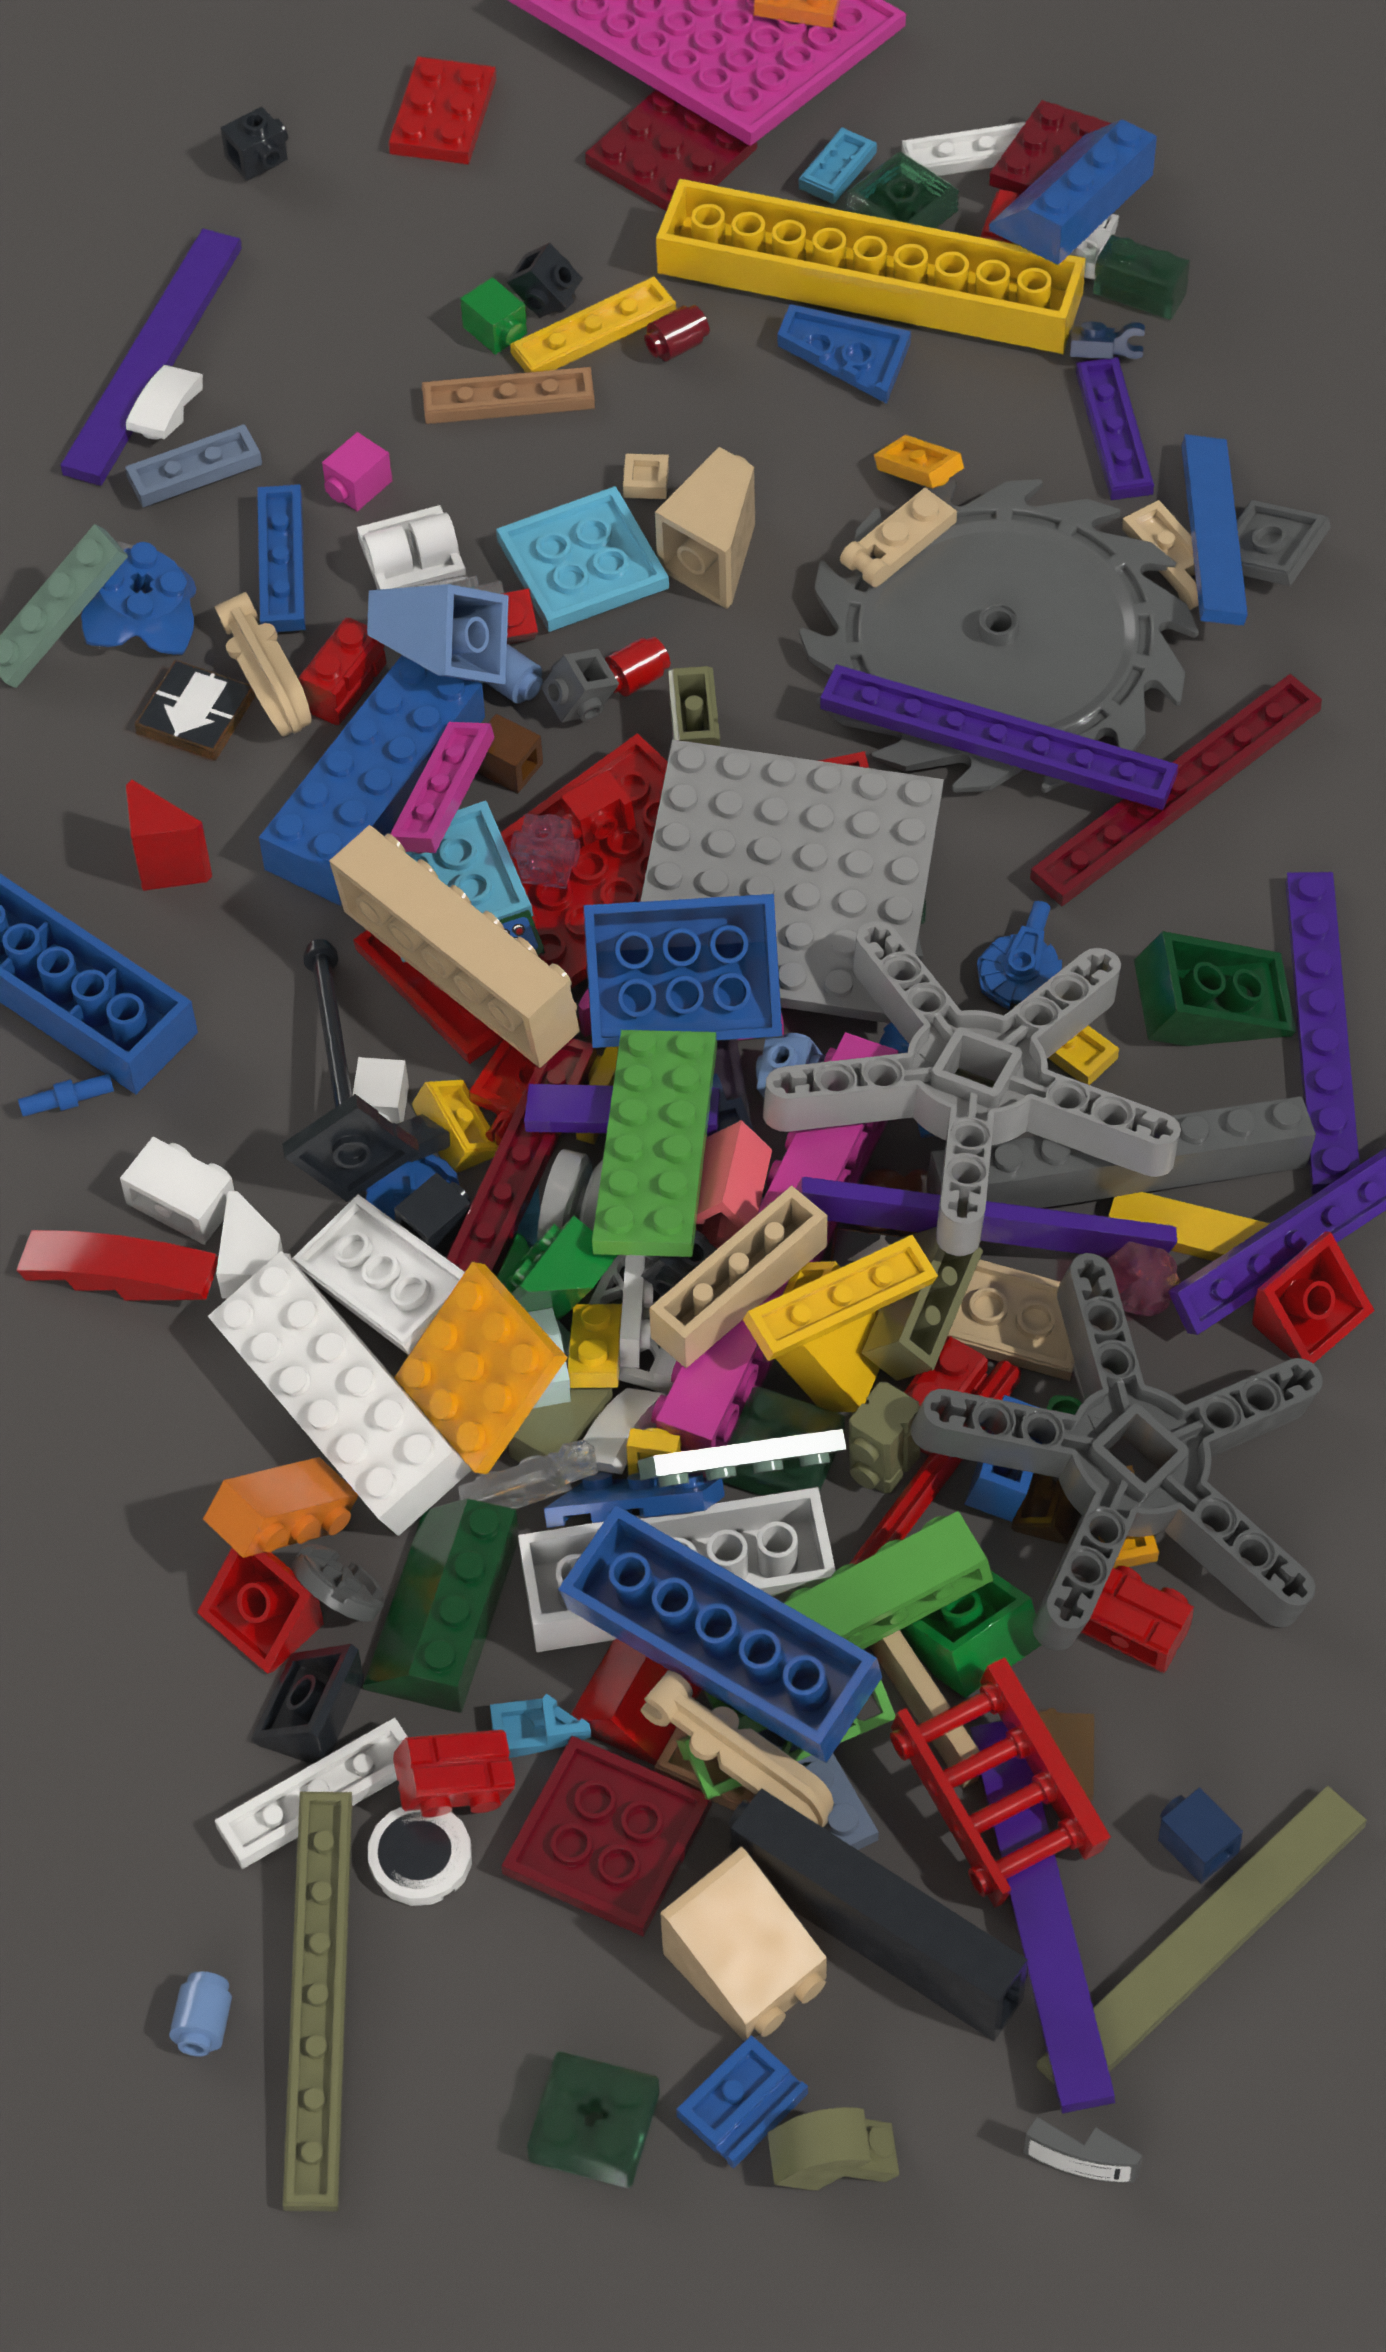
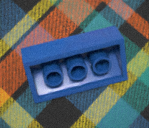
[989,119,1157,265]

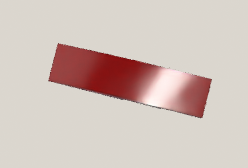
[17,1230,219,1301]

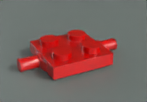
[469,1018,589,1145]

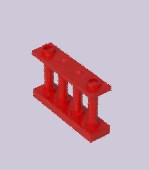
[890,1657,1111,1908]

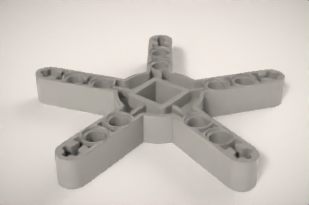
[763,921,1181,1256]

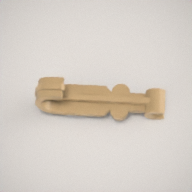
[214,592,312,737]
[640,1670,834,1828]

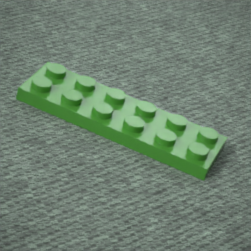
[592,1030,717,1257]

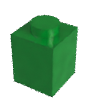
[460,277,527,355]

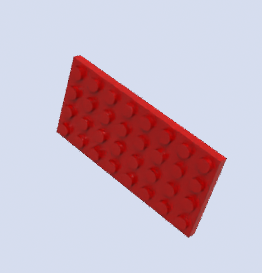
[353,733,668,1065]

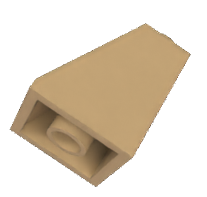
[655,447,755,609]
[660,1847,827,2042]

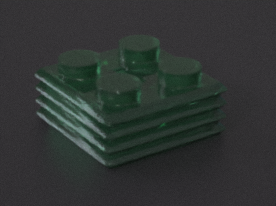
[845,152,959,229]
[723,1386,845,1496]
[527,2051,660,2188]

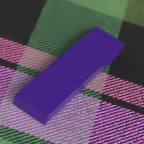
[1076,357,1154,500]
[524,1084,721,1136]

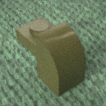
[767,2107,899,2191]

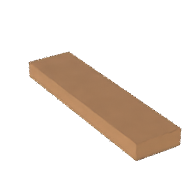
[422,367,595,424]

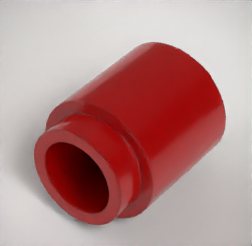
[605,636,671,697]

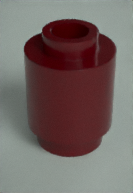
[644,305,710,362]

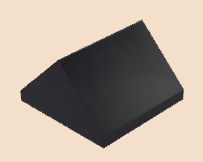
[251,1644,365,1764]

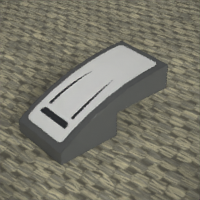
[1024,2117,1143,2183]

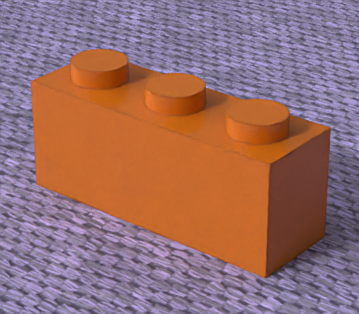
[203,1457,359,1558]

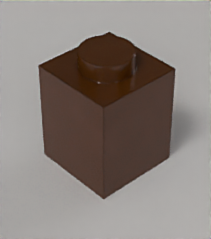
[477,713,543,794]

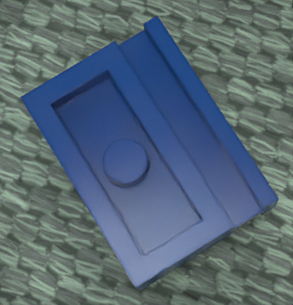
[676,2035,808,2169]

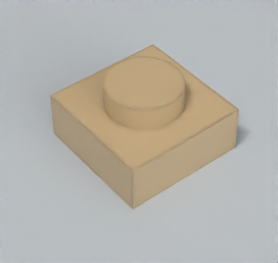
[623,454,669,499]

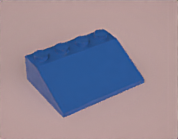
[583,894,782,1048]

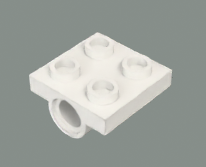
[357,505,466,590]

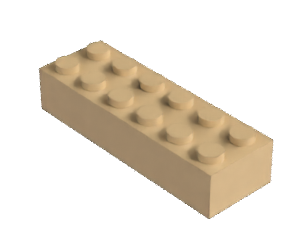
[329,825,580,1068]

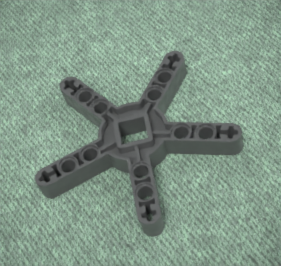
[910,1253,1323,1651]

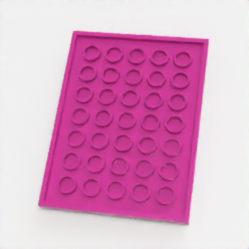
[508,0,906,146]

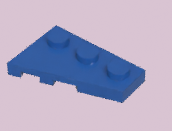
[777,304,911,404]
[544,1472,725,1528]

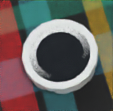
[368,1807,472,1906]

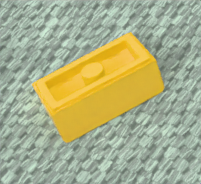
[412,1080,499,1173]

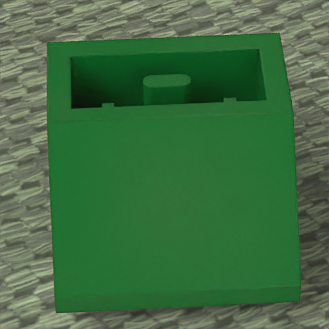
[503,1216,618,1320]

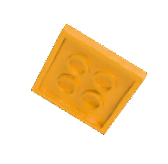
[394,1262,568,1474]

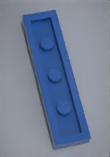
[257,484,306,632]

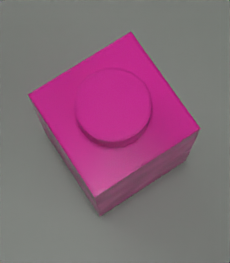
[322,432,392,512]

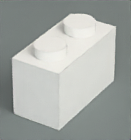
[120,1137,234,1245]

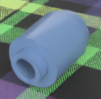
[486,644,543,704]
[169,1972,232,2056]

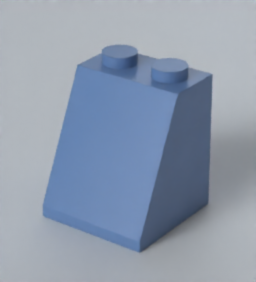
[367,584,509,685]

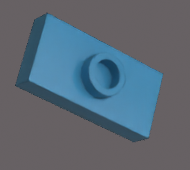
[799,128,877,204]

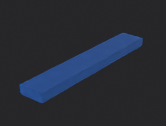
[1181,434,1248,626]

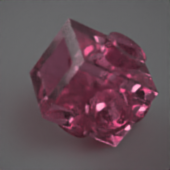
[510,814,580,889]
[1107,1241,1181,1317]

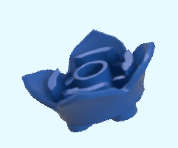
[81,542,196,655]

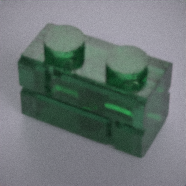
[1093,234,1190,320]

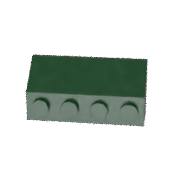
[363,1498,519,1713]

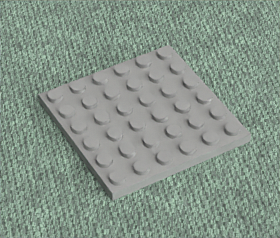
[640,739,944,1023]

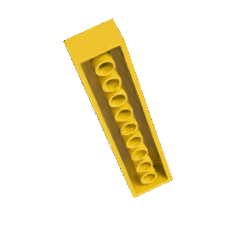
[656,179,1086,354]

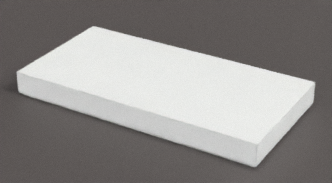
[291,1195,465,1355]

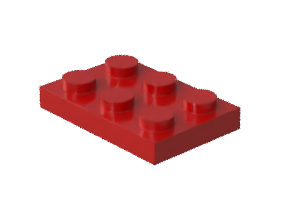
[389,56,497,165]

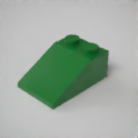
[900,1571,1041,1698]

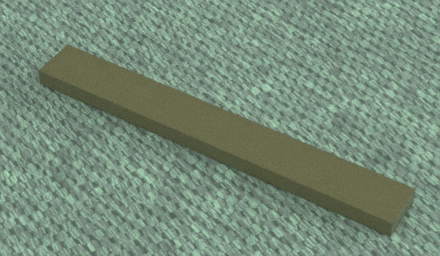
[1037,1786,1367,2085]
[283,1792,353,2211]

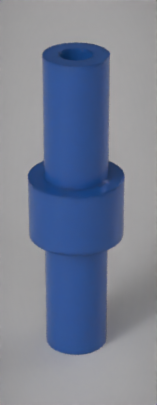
[18,1073,114,1117]

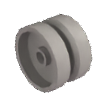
[537,1149,603,1240]

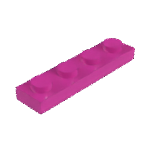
[390,722,494,853]

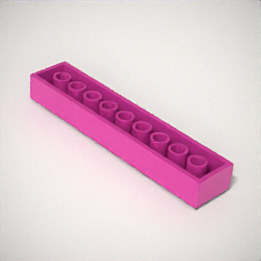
[651,1032,898,1477]

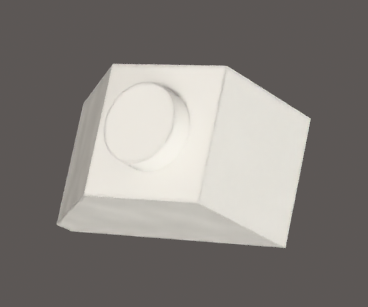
[216,1191,291,1298]

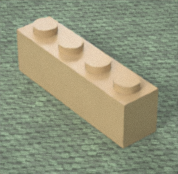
[649,1186,827,1368]

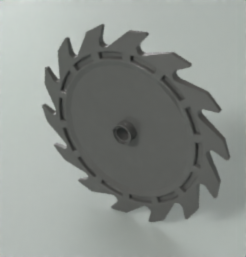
[799,479,1199,793]

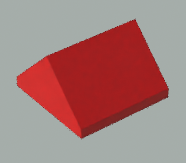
[126,779,213,891]
[1252,1231,1375,1364]
[197,1548,324,1674]
[571,1638,702,1765]

